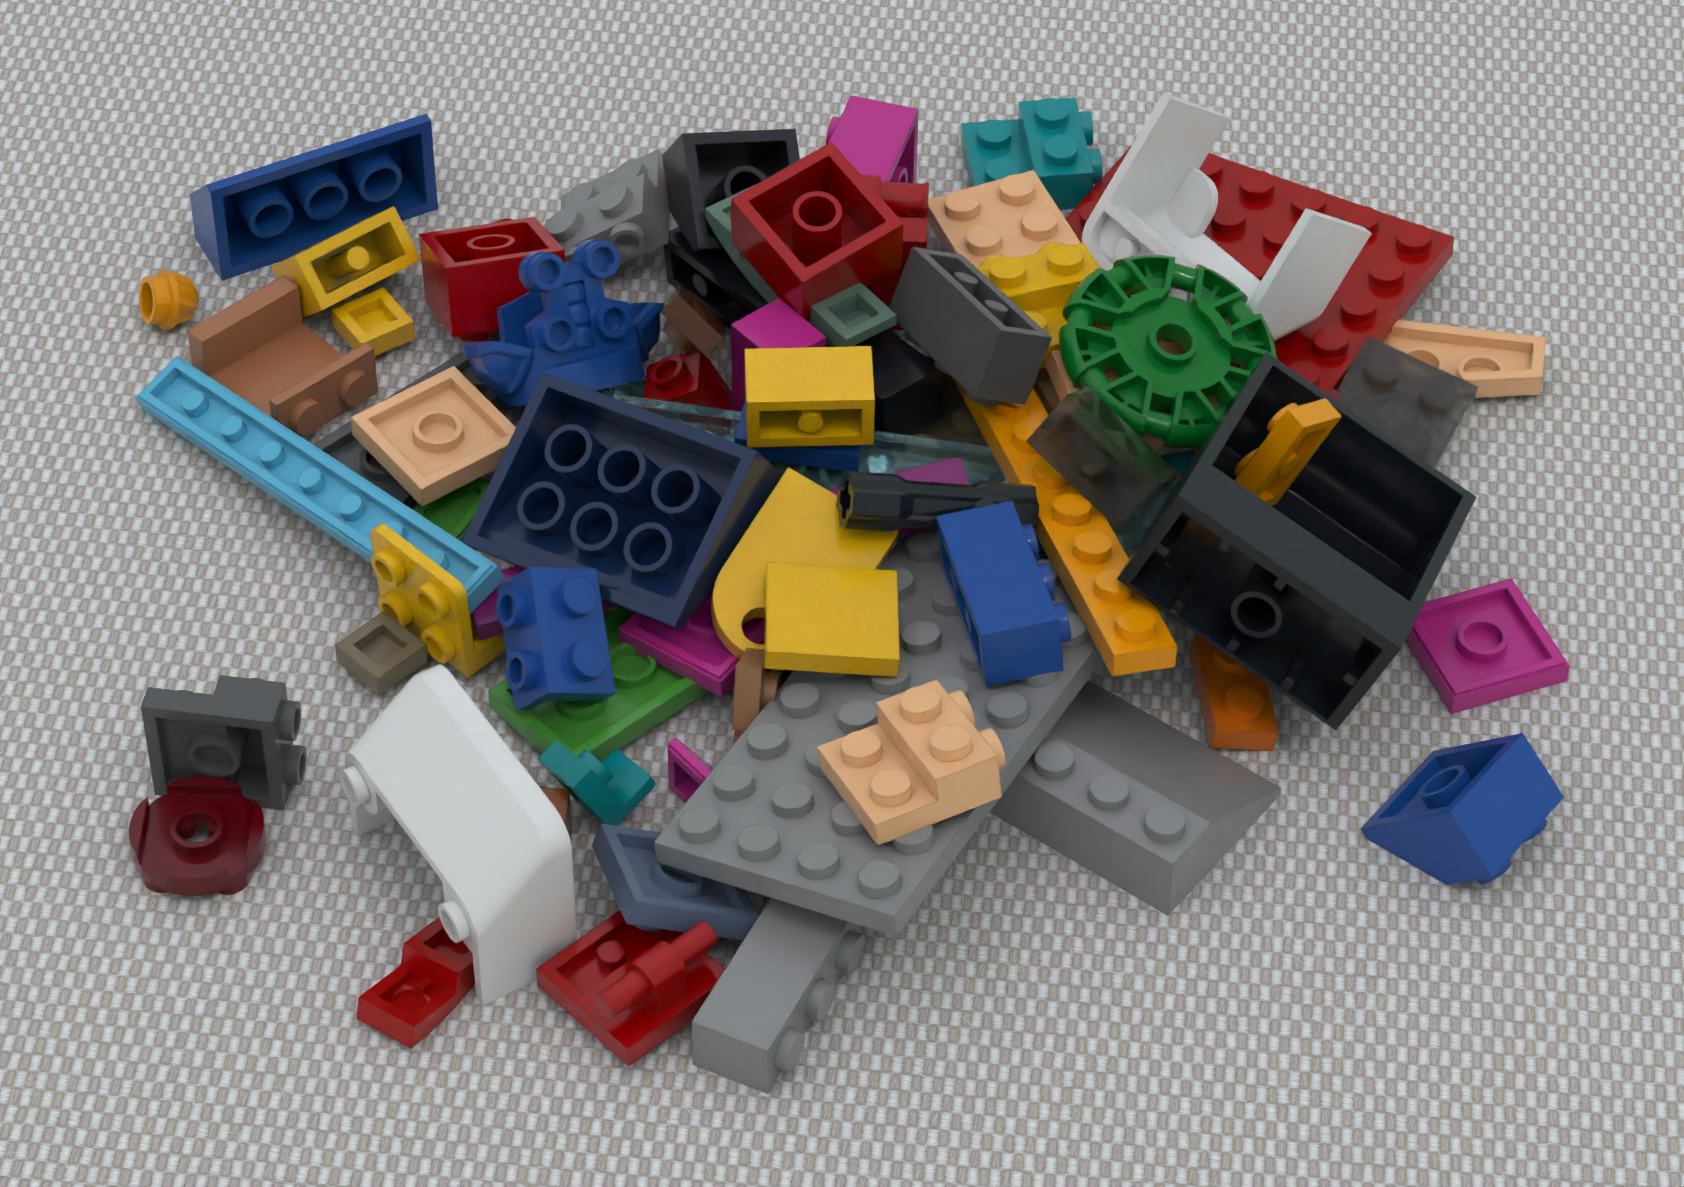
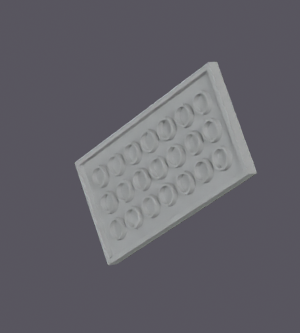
[654,529,1103,937]

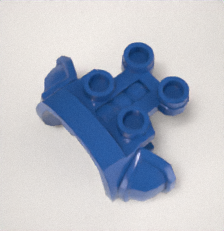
[462,239,664,406]

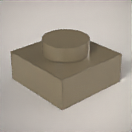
[335,611,428,696]

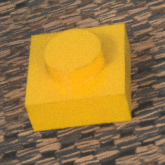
[332,287,415,356]

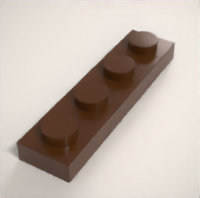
[661,285,725,357]

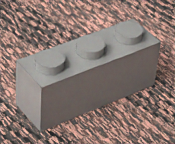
[692,898,865,1094]

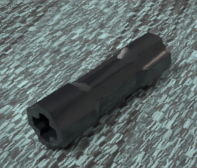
[836,471,1039,532]

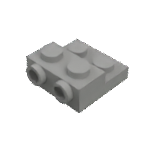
[545,149,670,266]

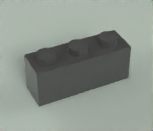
[889,247,1052,407]

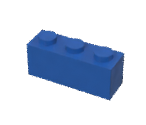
[936,501,1071,687]

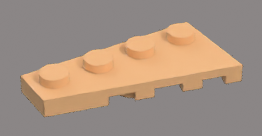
[1337,320,1546,404]

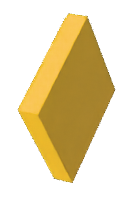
[764,562,900,677]

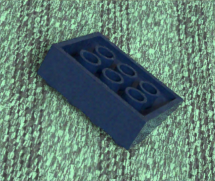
[461,372,783,631]

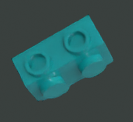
[961,97,1103,210]

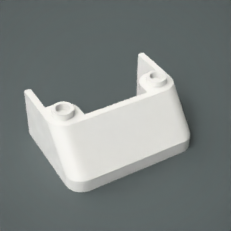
[1082,93,1372,341]
[339,664,577,1006]

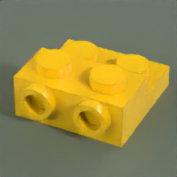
[975,242,1110,368]

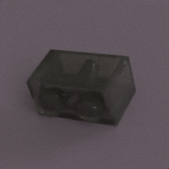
[1026,387,1180,530]

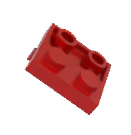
[536,910,725,1067]

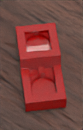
[356,917,475,1049]

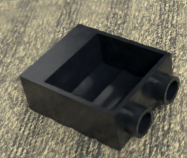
[1117,352,1476,730]

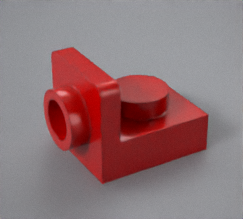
[643,348,734,440]

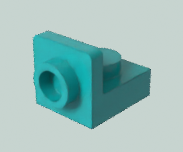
[538,740,656,826]

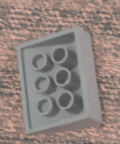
[990,680,1281,916]

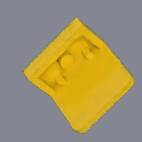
[370,523,506,678]

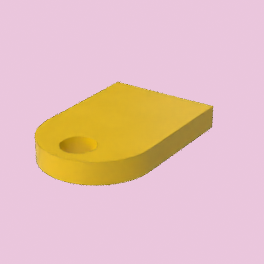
[711,467,899,671]

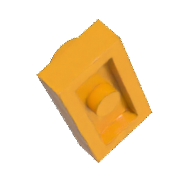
[1234,398,1342,506]

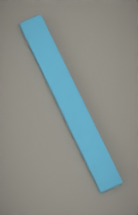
[135,356,505,615]

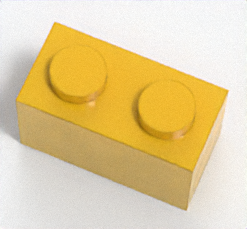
[271,206,421,318]
[745,346,875,447]

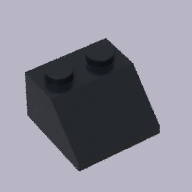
[662,129,800,253]

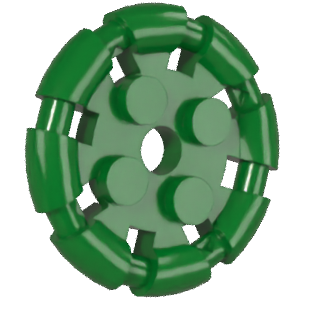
[1059,255,1278,448]

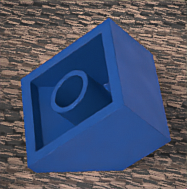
[1360,733,1564,885]

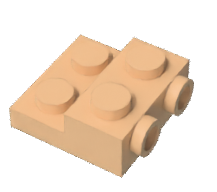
[817,679,1006,846]

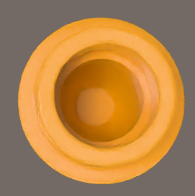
[139,270,199,330]

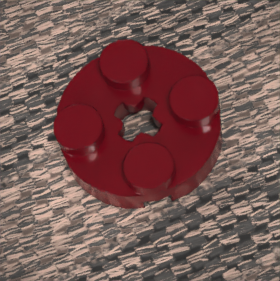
[129,776,266,896]

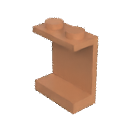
[187,275,378,438]

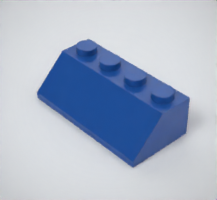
[189,114,438,281]

